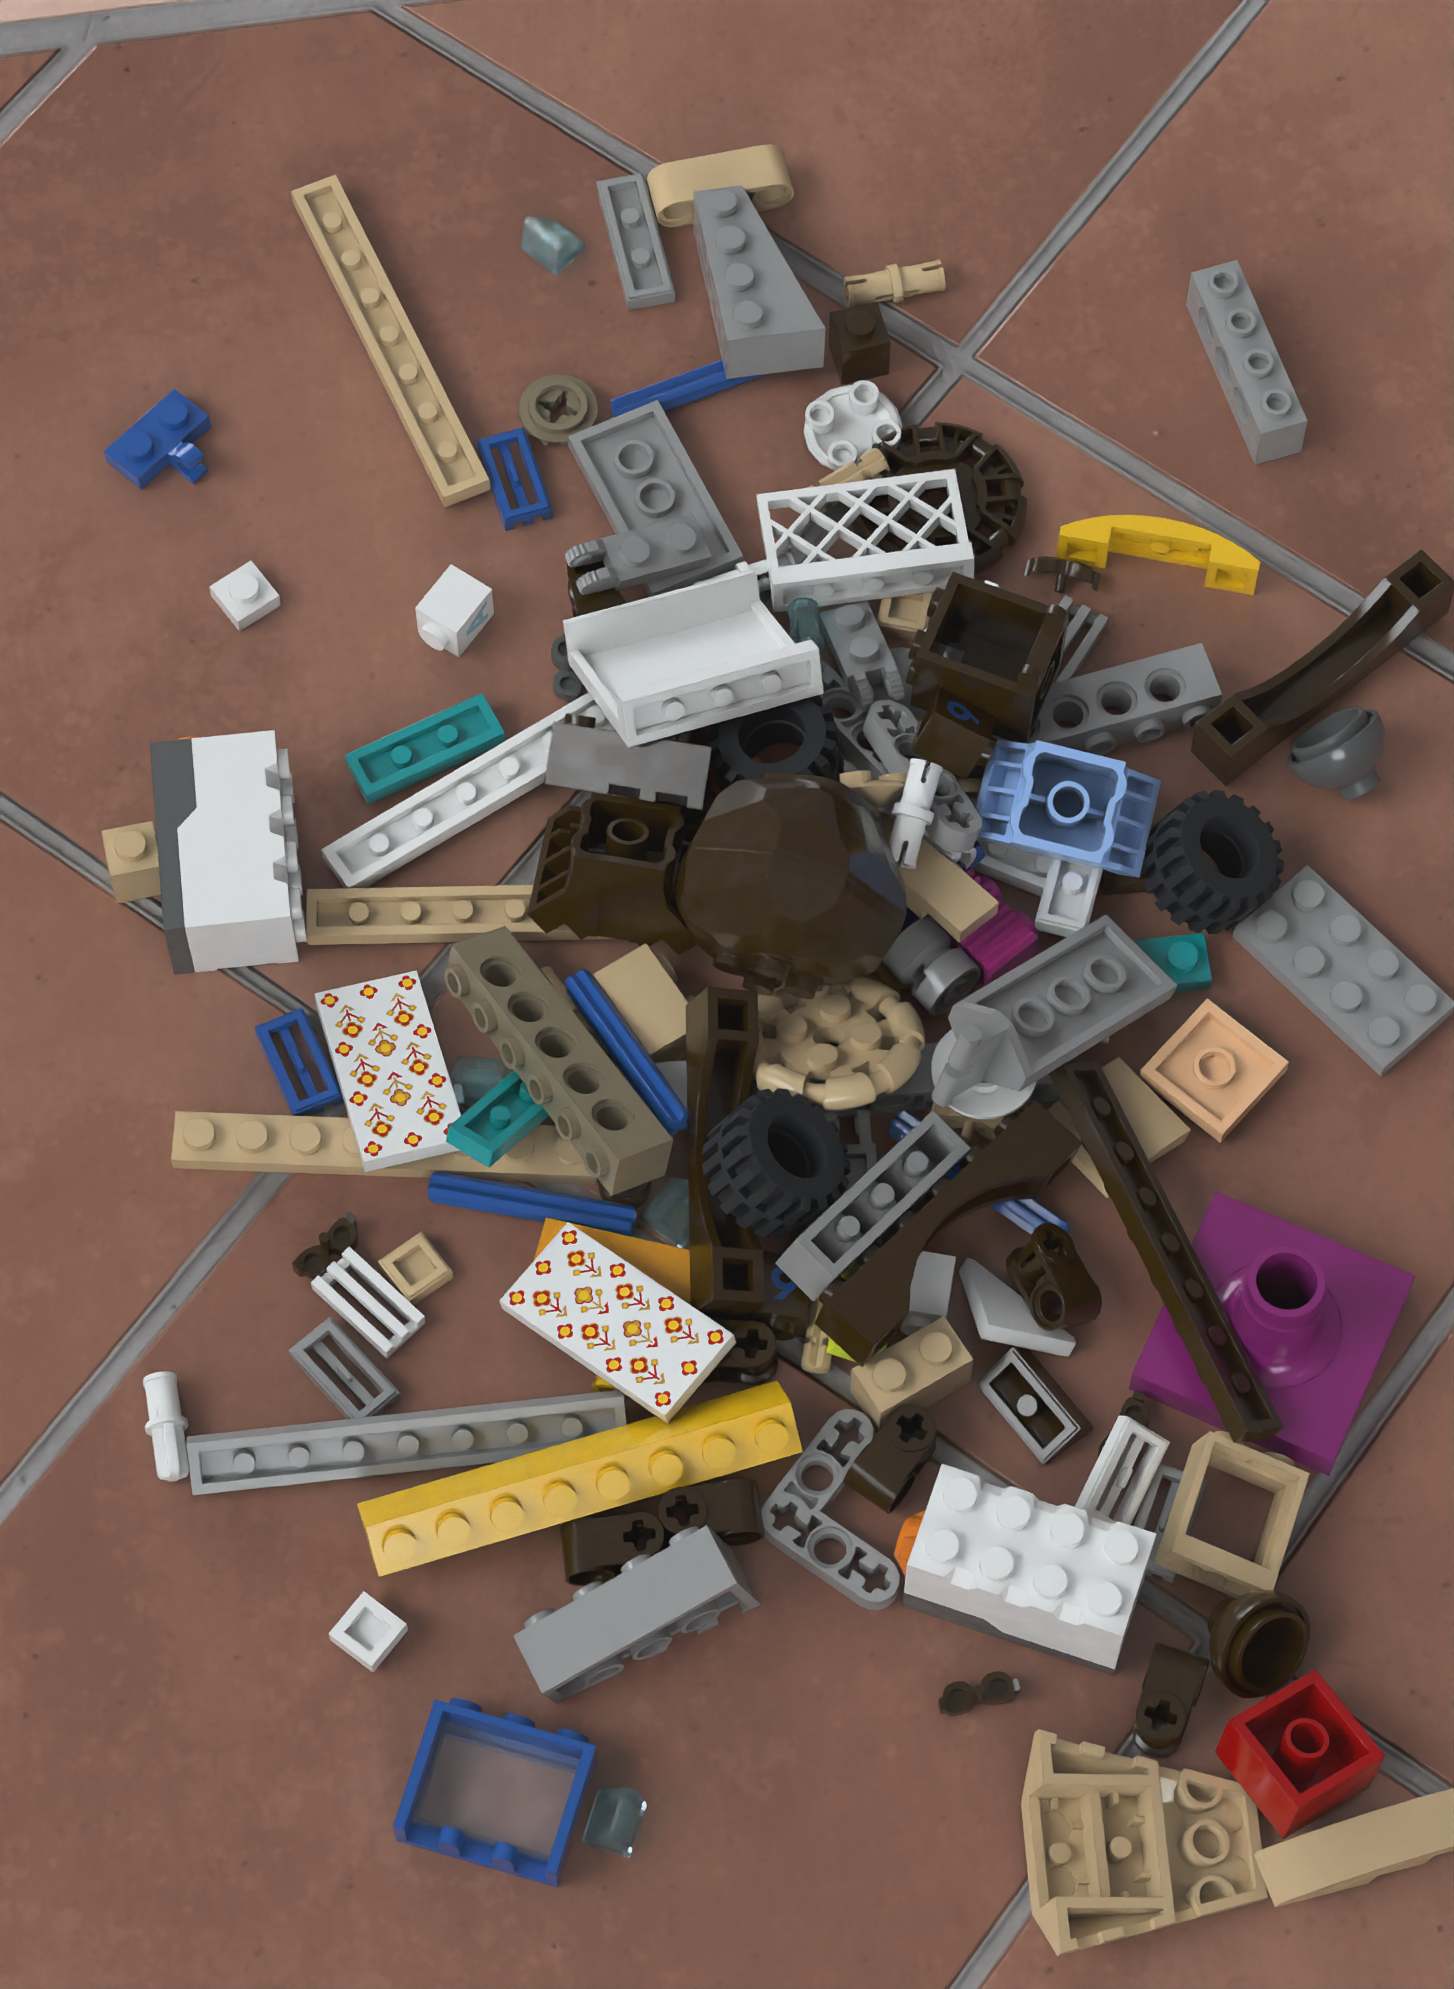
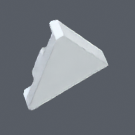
[959,1258,1076,1357]

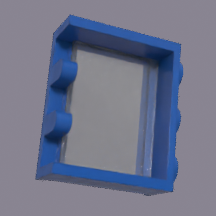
[393,1698,597,1888]

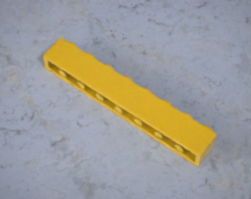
[357,1381,803,1577]

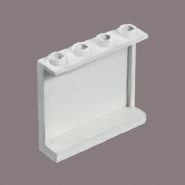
[563,569,824,748]

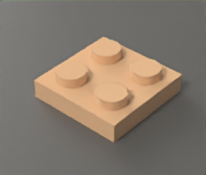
[1139,998,1289,1143]

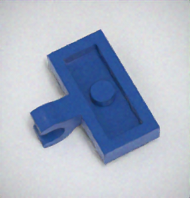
[104,389,211,489]

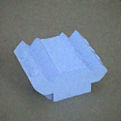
[975,740,1161,878]

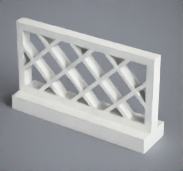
[756,469,974,612]

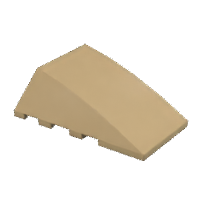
[1021,1729,1268,1956]

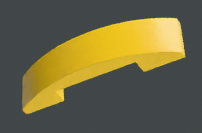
[1056,515,1260,595]

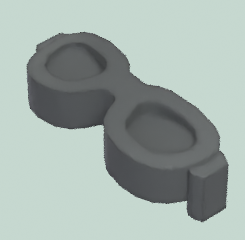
[551,632,581,703]

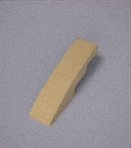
[877,809,999,943]
[1254,1788,1454,1907]

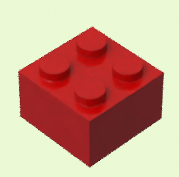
[1215,1669,1385,1839]

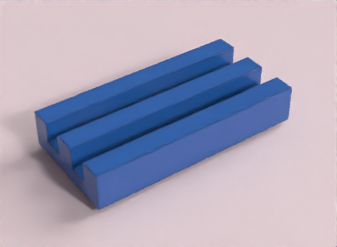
[476,427,553,531]
[254,1007,344,1116]

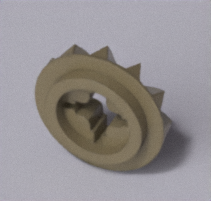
[519,374,598,448]

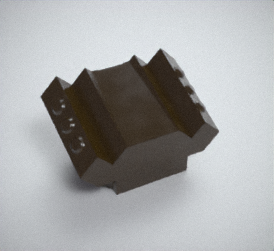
[527,792,700,955]

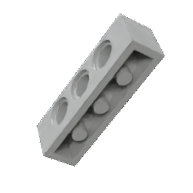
[1186,260,1308,465]
[775,1110,971,1302]

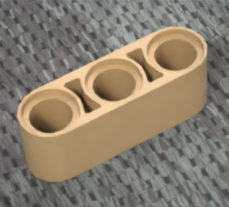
[647,144,794,228]

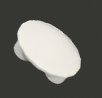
[804,380,903,471]

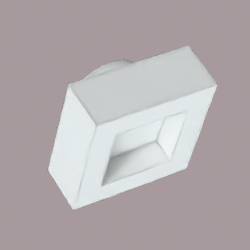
[209,560,281,632]
[328,1591,408,1672]

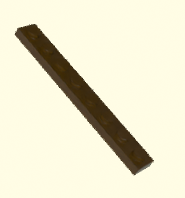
[1049,1060,1284,1443]

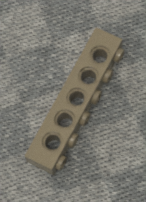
[445,926,673,1196]

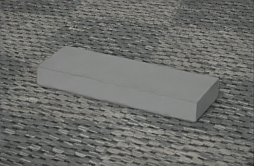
[596,173,675,311]

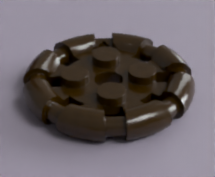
[851,422,1027,576]

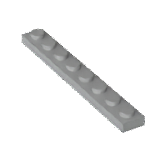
[186,1390,627,1495]

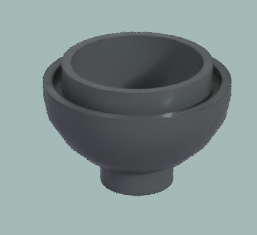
[1287,706,1385,800]

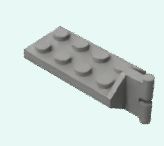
[931,915,1178,1107]

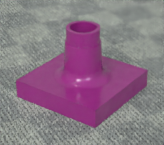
[1129,1191,1415,1476]

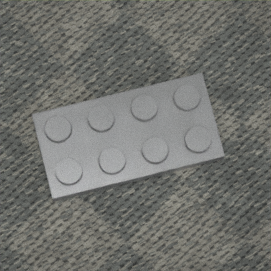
[568,400,743,597]
[1232,865,1454,1077]

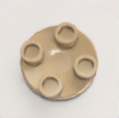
[839,770,908,809]

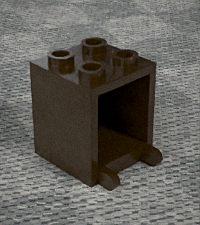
[906,572,1069,743]

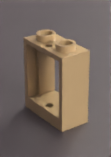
[1154,1431,1310,1598]

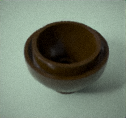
[1207,1590,1310,1698]

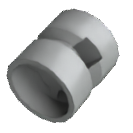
[882,916,982,1016]

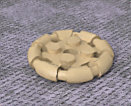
[752,976,925,1111]

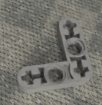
[761,1409,900,1610]

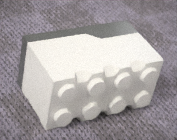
[150,730,307,975]
[894,1464,1156,1676]

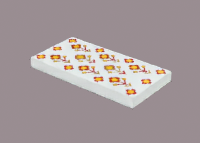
[315,970,461,1172]
[499,1222,736,1424]

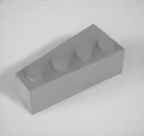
[693,186,826,379]
[513,1525,761,1703]

